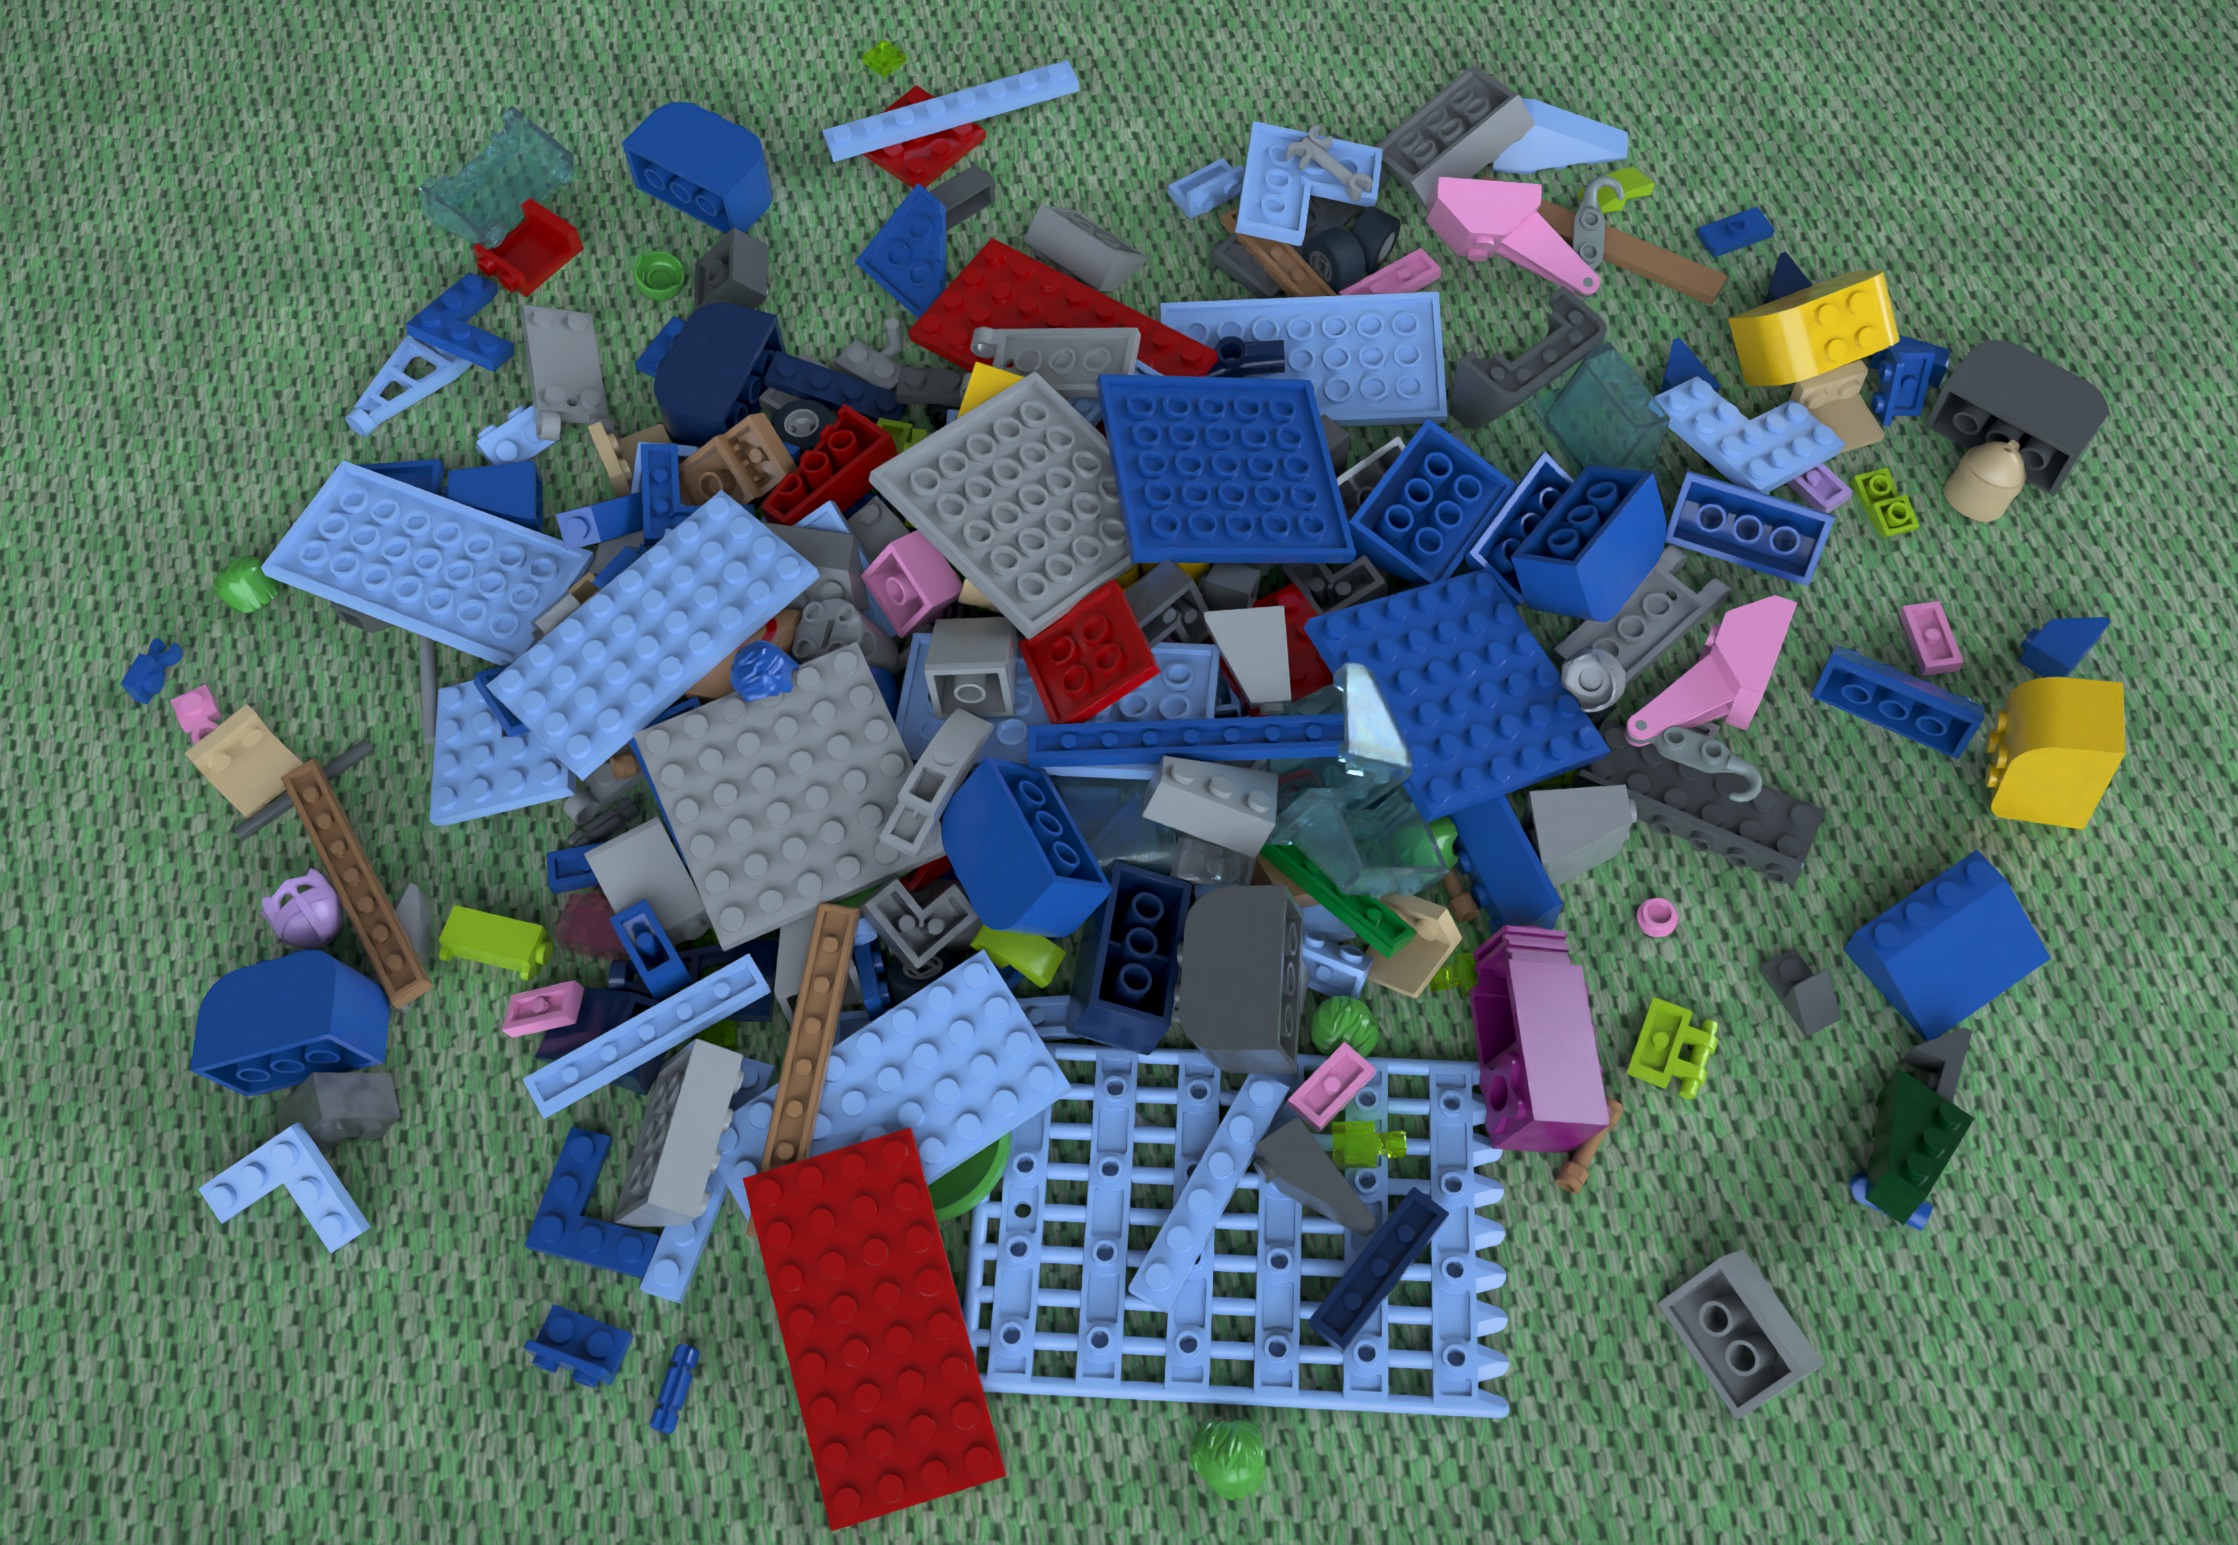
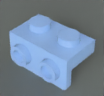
[1168,158,1245,219]
[475,405,561,466]
[1302,929,1373,1000]

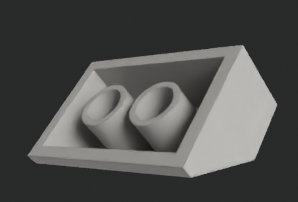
[1023,204,1149,292]
[1658,1249,1825,1421]

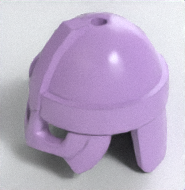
[260,868,345,950]

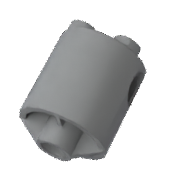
[792,598,898,674]

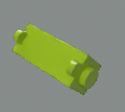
[438,905,554,981]

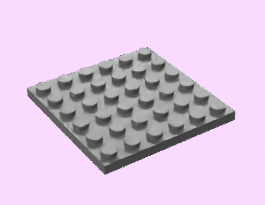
[869,371,1138,640]
[633,642,946,951]

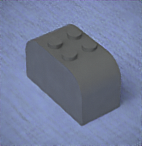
[1925,340,2108,497]
[1174,885,1304,1074]

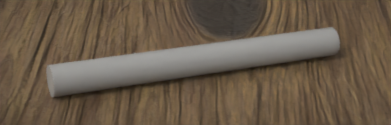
[419,635,437,745]

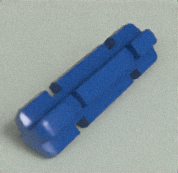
[649,1344,700,1434]

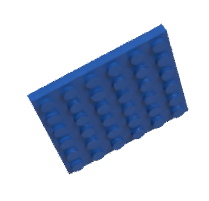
[1096,374,1356,564]
[1303,569,1611,823]

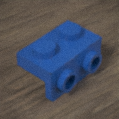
[1871,346,1936,426]

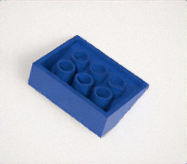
[1348,418,1517,586]
[1843,850,2051,1042]

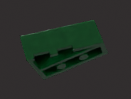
[1865,1068,1975,1225]

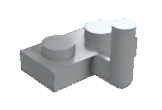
[834,318,903,392]

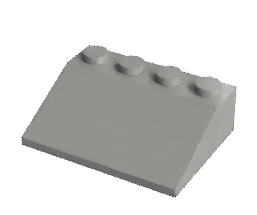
[1374,65,1536,210]
[612,1039,744,1227]

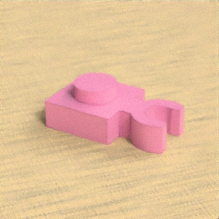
[170,684,222,744]

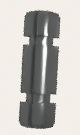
[567,797,640,848]

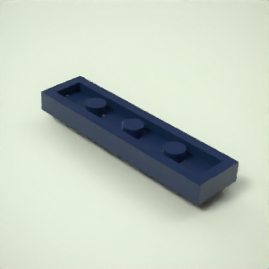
[764,350,908,424]
[1307,1187,1449,1354]

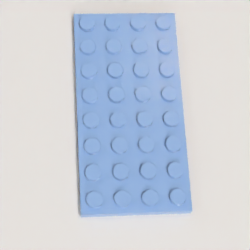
[1160,292,1448,427]
[261,460,595,666]
[486,490,820,781]
[895,633,1221,780]
[717,949,1073,1239]

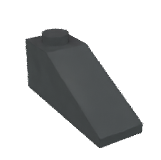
[1253,1116,1376,1238]

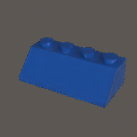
[1465,451,1574,607]
[1665,471,1835,586]
[1811,644,1984,759]
[1445,795,1563,935]

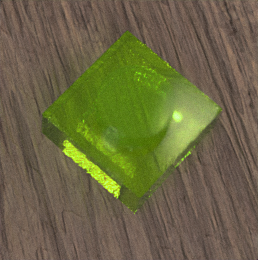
[862,39,907,79]

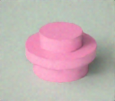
[1636,898,1678,937]

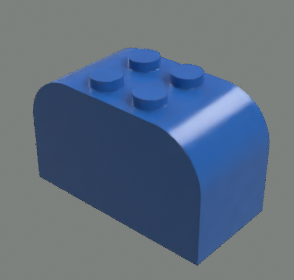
[622,102,773,234]
[1511,465,1667,622]
[941,757,1113,938]
[190,949,390,1096]

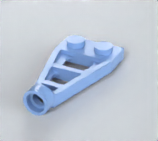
[345,335,474,438]

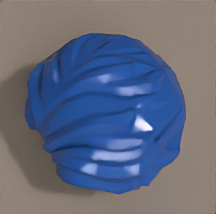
[730,640,799,702]

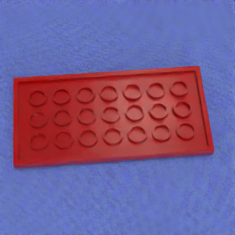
[908,238,1218,439]
[743,1127,1007,1532]

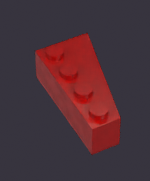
[760,403,898,526]

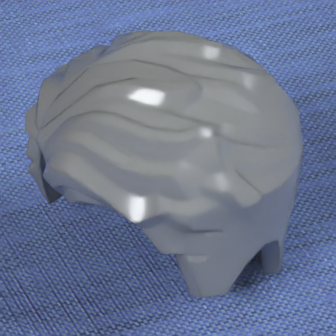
[1561,648,1626,712]

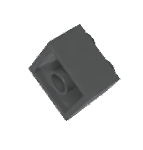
[694,227,769,312]

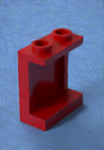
[472,198,583,297]

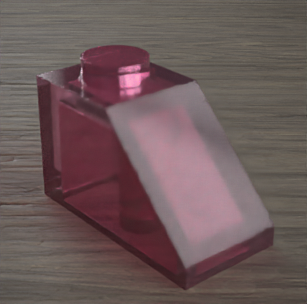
[553,893,631,962]

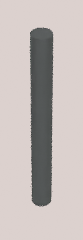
[233,739,374,841]

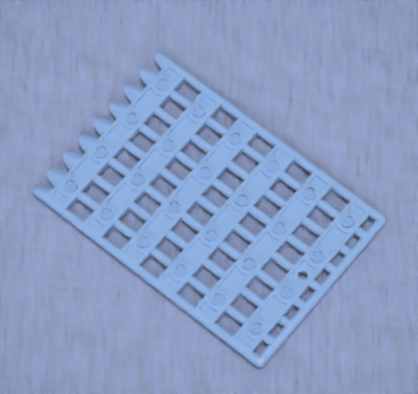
[963,1043,1509,1418]

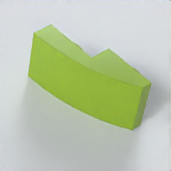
[1577,167,1655,214]
[1849,467,1920,539]
[970,922,1066,988]

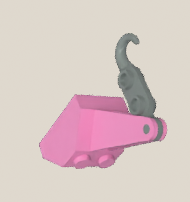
[1426,176,1624,298]
[1624,595,1797,802]

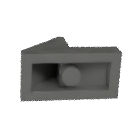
[1758,948,1841,1037]
[1901,1028,1972,1103]

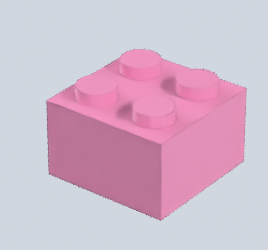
[860,530,963,639]

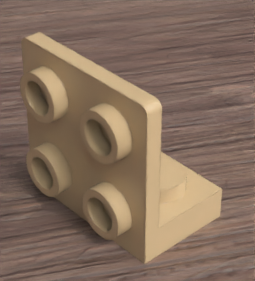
[1789,360,1885,454]
[587,421,680,497]
[184,704,304,819]
[1364,885,1462,998]

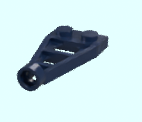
[609,940,779,1022]

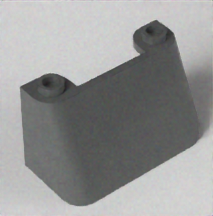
[1449,286,1607,429]

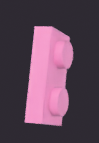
[1899,601,1964,676]
[502,980,584,1038]
[1287,1042,1376,1133]

